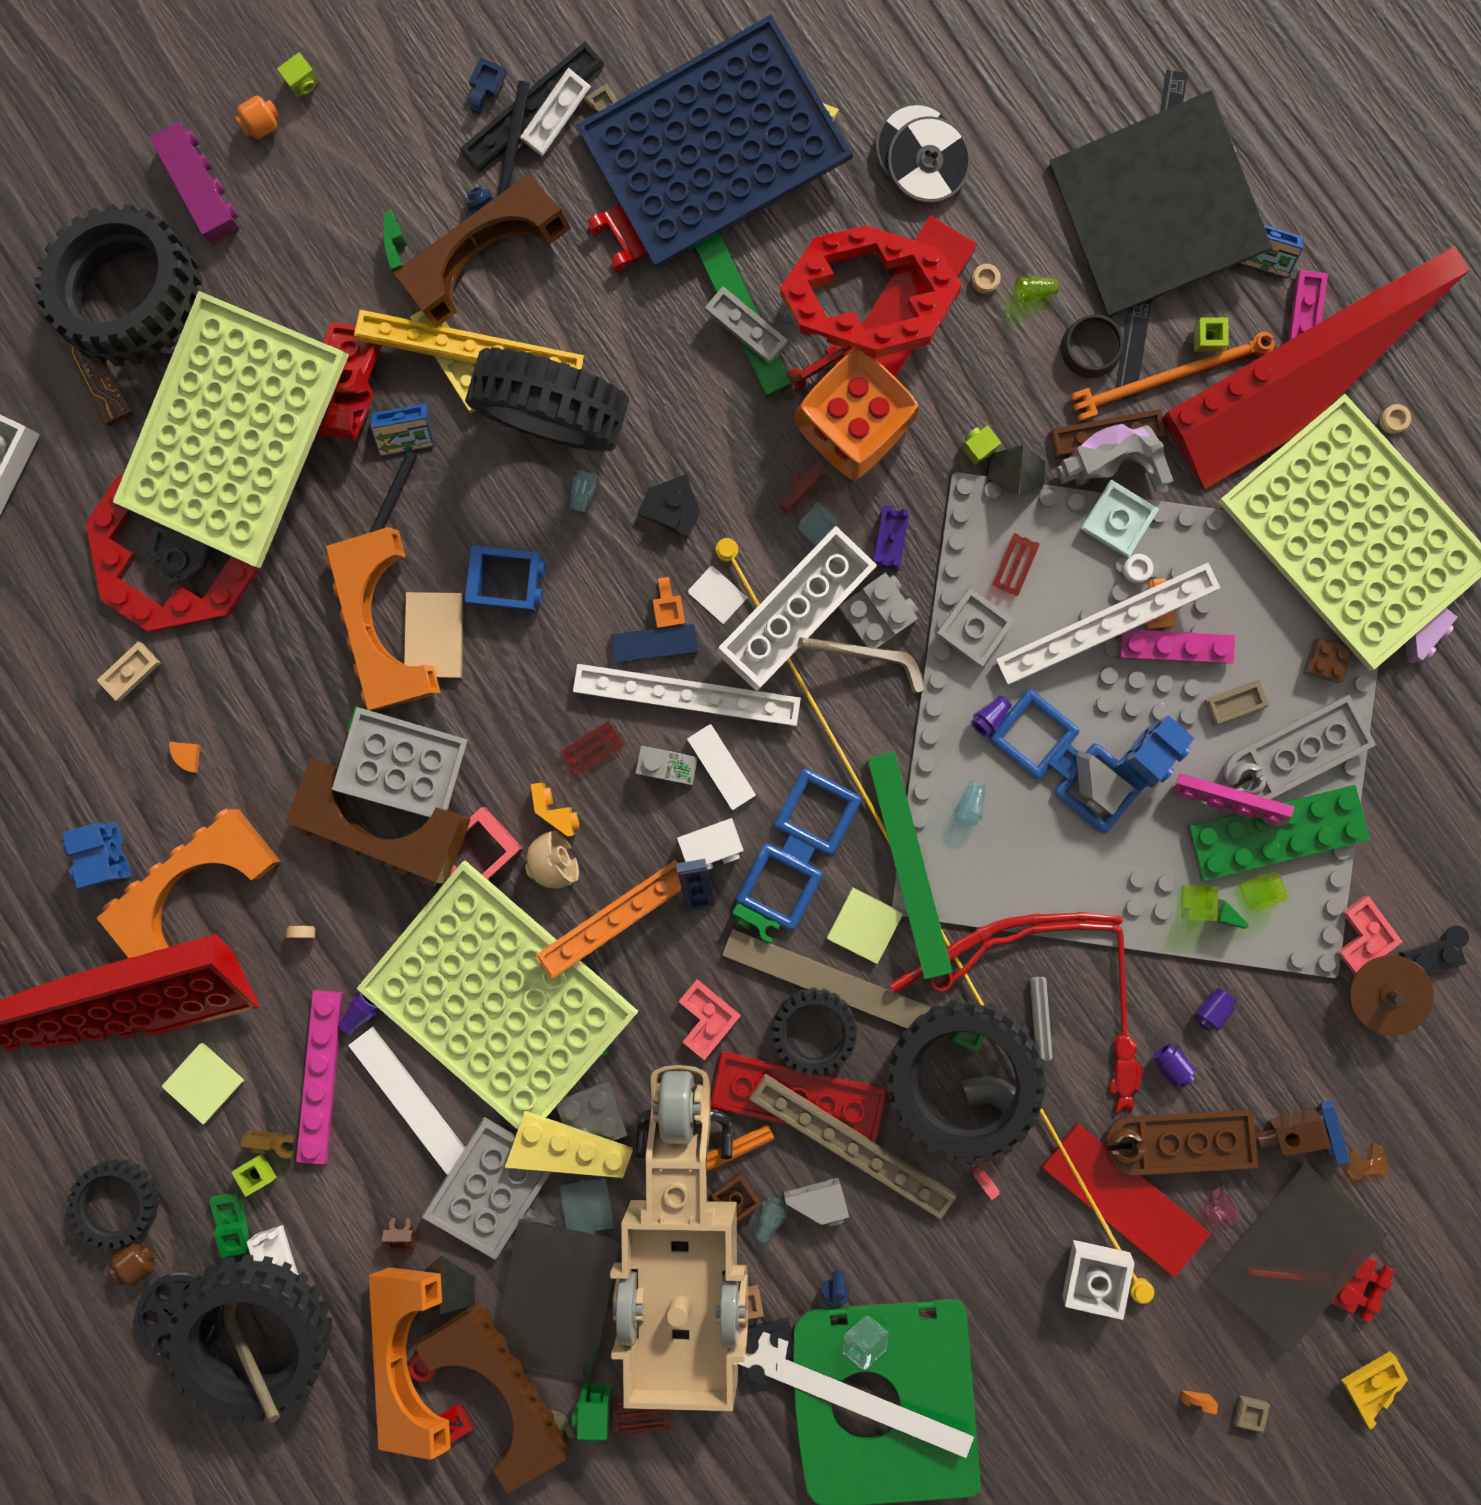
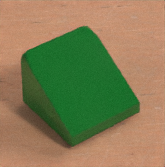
[1212,899,1249,929]

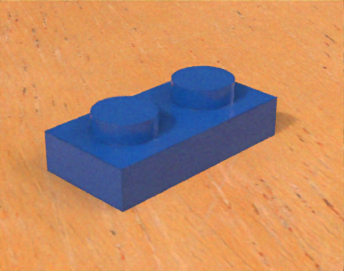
[1317,1100,1350,1165]

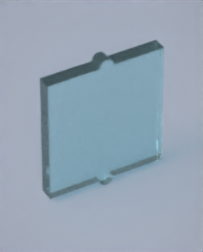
[560,1177,614,1235]

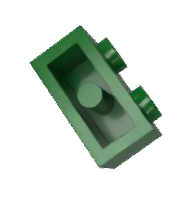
[572,1383,612,1444]

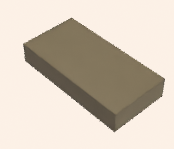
[1204,680,1269,726]

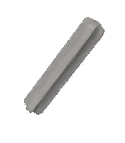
[1030,976,1053,1061]

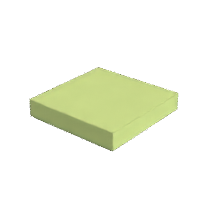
[827,887,903,964]
[161,1043,245,1124]

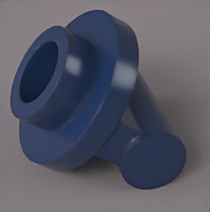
[464,186,494,215]
[821,1270,849,1306]

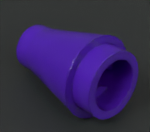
[971,695,1012,737]
[338,993,378,1035]

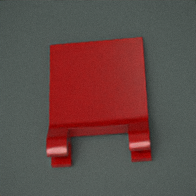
[588,204,647,273]
[787,345,852,391]

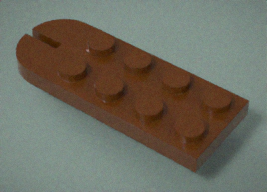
[1105,1109,1259,1175]

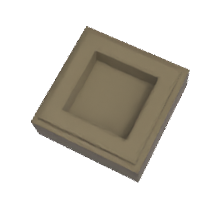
[1233,1395,1270,1433]

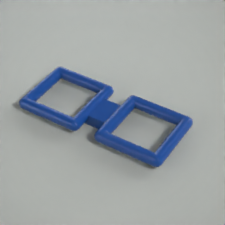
[989,689,1144,834]
[735,768,861,931]

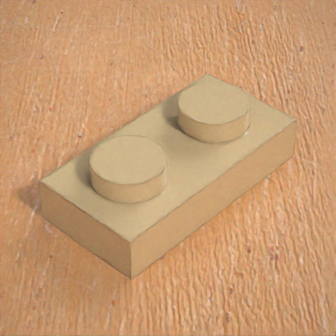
[97,642,161,701]

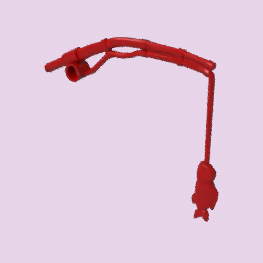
[889,911,1143,1114]

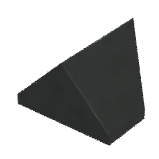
[987,445,1046,495]
[424,1256,475,1314]

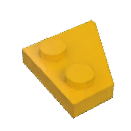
[1341,1351,1408,1429]

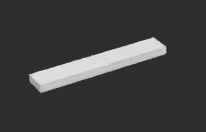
[348,1027,465,1175]

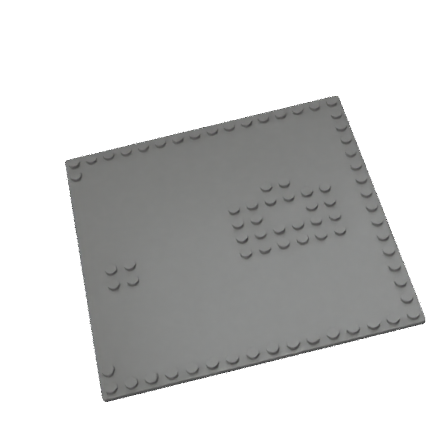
[892,472,1378,978]

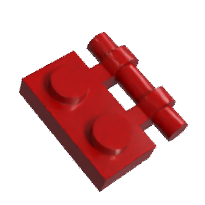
[1324,1247,1395,1322]

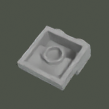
[838,573,919,649]

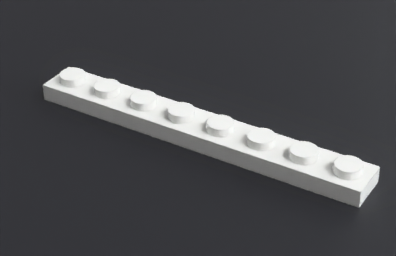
[996,563,1220,686]
[573,664,801,726]

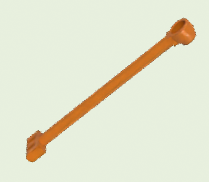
[1069,332,1275,422]

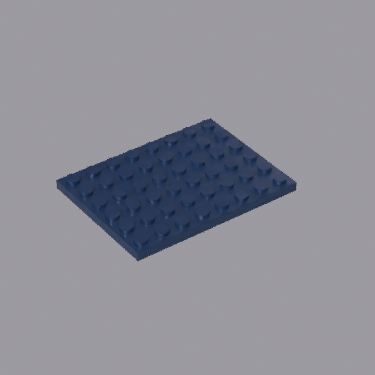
[576,14,853,269]

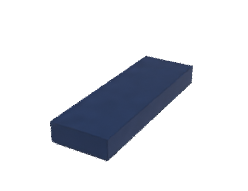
[611,624,698,663]
[676,859,715,910]

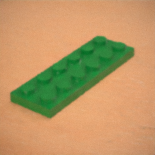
[1187,785,1370,881]

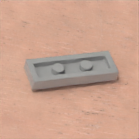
[705,286,788,364]

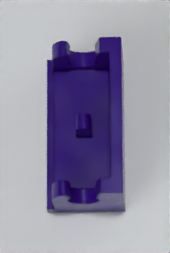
[872,505,909,570]

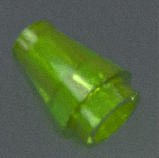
[1015,274,1059,303]

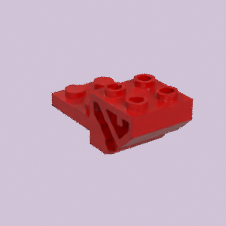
[316,322,382,441]

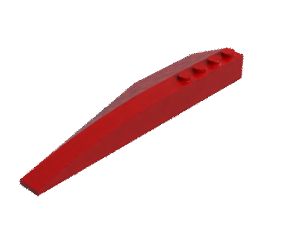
[1163,246,1470,490]
[0,934,259,1052]

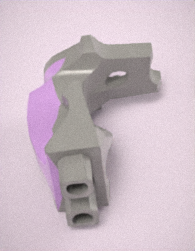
[1056,424,1173,493]

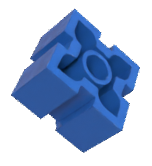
[1113,715,1195,791]
[62,823,132,888]

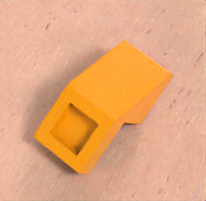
[531,783,579,836]

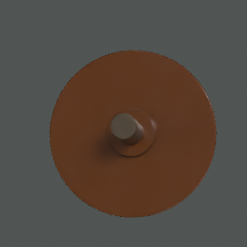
[1350,955,1434,1036]

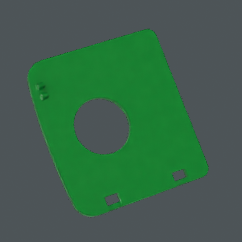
[794,1299,981,1505]

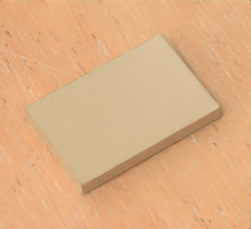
[404,592,464,678]

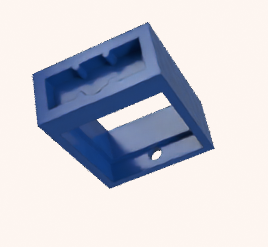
[465,546,546,612]

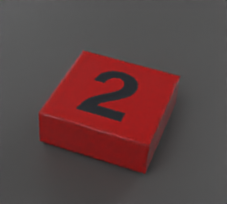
[438,1402,474,1443]

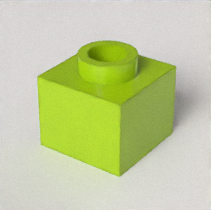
[277,52,319,98]
[1194,318,1229,352]
[962,425,1001,466]
[231,1153,277,1197]

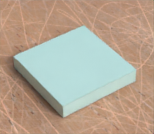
[1080,480,1159,558]

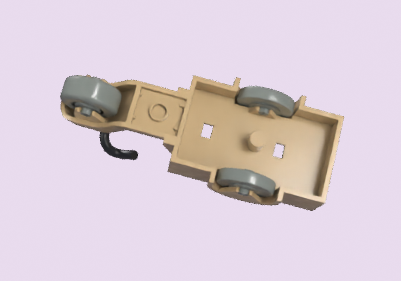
[610,1065,748,1411]

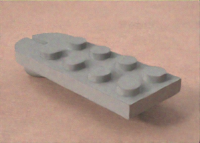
[1223,695,1376,799]

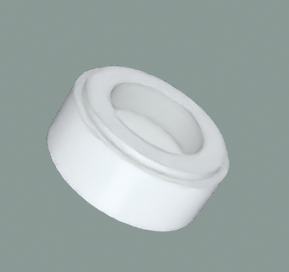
[1123,554,1153,583]

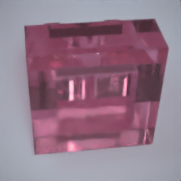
[1206,1186,1240,1226]

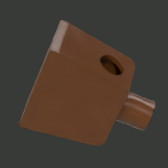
[1256,1107,1331,1156]

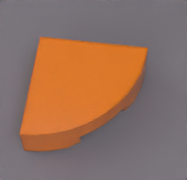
[169,742,201,773]
[1181,1390,1218,1415]

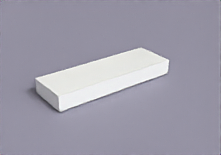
[519,68,591,157]
[687,724,756,810]

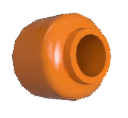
[235,95,279,140]

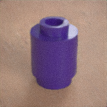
[1195,988,1237,1032]
[1153,1043,1196,1087]

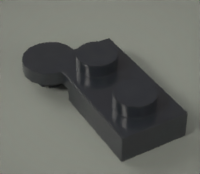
[1400,925,1469,975]

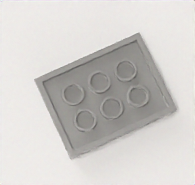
[332,707,467,818]
[422,1117,551,1260]

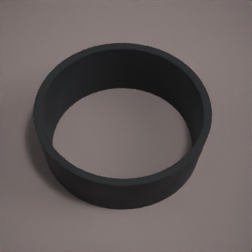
[1061,314,1123,378]

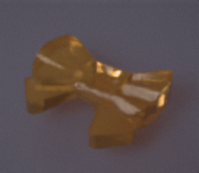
[1347,1143,1389,1180]

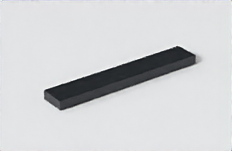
[459,41,604,173]

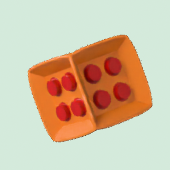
[794,348,920,482]

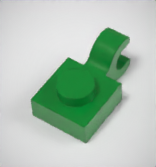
[731,903,780,943]

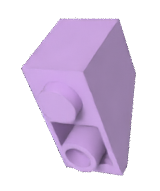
[1405,608,1457,664]

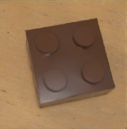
[1303,638,1352,683]
[711,1171,761,1221]

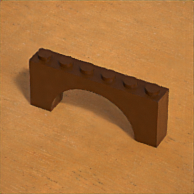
[394,174,571,328]
[286,758,471,886]
[414,1302,571,1494]

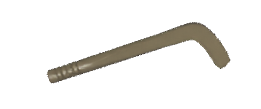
[798,637,924,694]
[223,1303,280,1423]

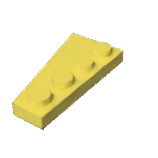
[505,1111,633,1178]

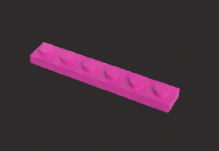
[296,990,344,1164]

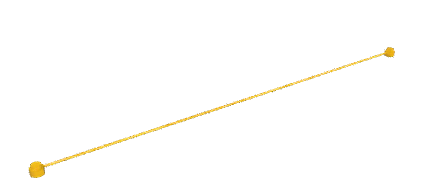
[716,538,1154,1304]

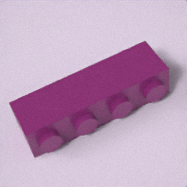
[149,121,240,244]

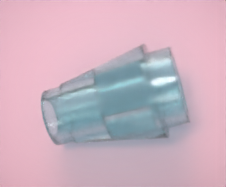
[569,469,599,512]
[955,781,986,825]
[754,1196,789,1242]

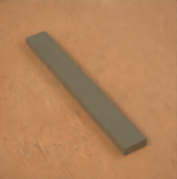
[722,928,931,1028]
[749,1074,956,1220]

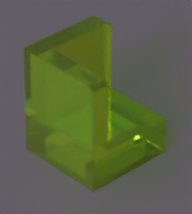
[1239,871,1289,912]
[1181,885,1218,921]

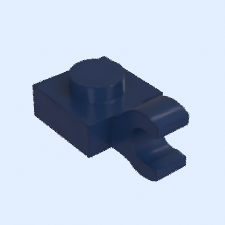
[468,57,507,114]

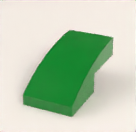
[383,209,407,273]
[209,1190,249,1258]

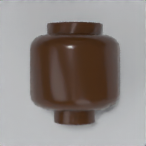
[109,1242,156,1286]

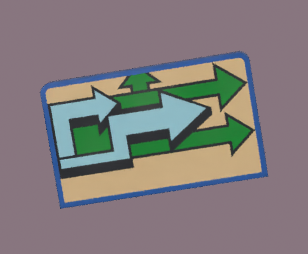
[1239,225,1303,278]
[371,403,434,456]

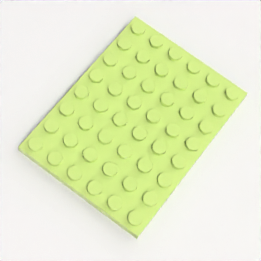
[113,291,349,568]
[1218,394,1481,671]
[357,861,638,1129]

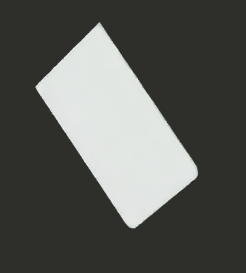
[688,566,748,624]

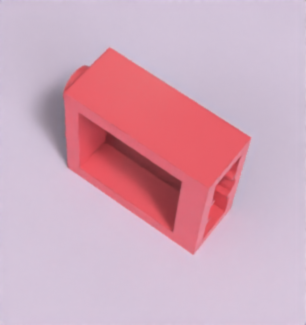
[450,807,523,880]

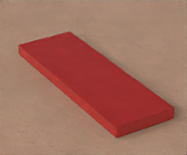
[844,215,977,378]
[710,1050,887,1143]
[1041,1122,1211,1278]

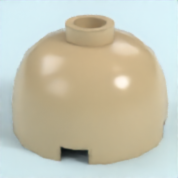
[525,830,579,889]

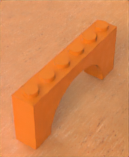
[326,527,441,711]
[97,809,281,958]
[369,1267,451,1460]

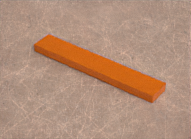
[534,860,682,980]

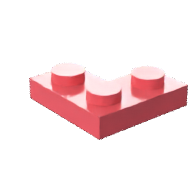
[1337,896,1402,975]
[679,979,741,1060]

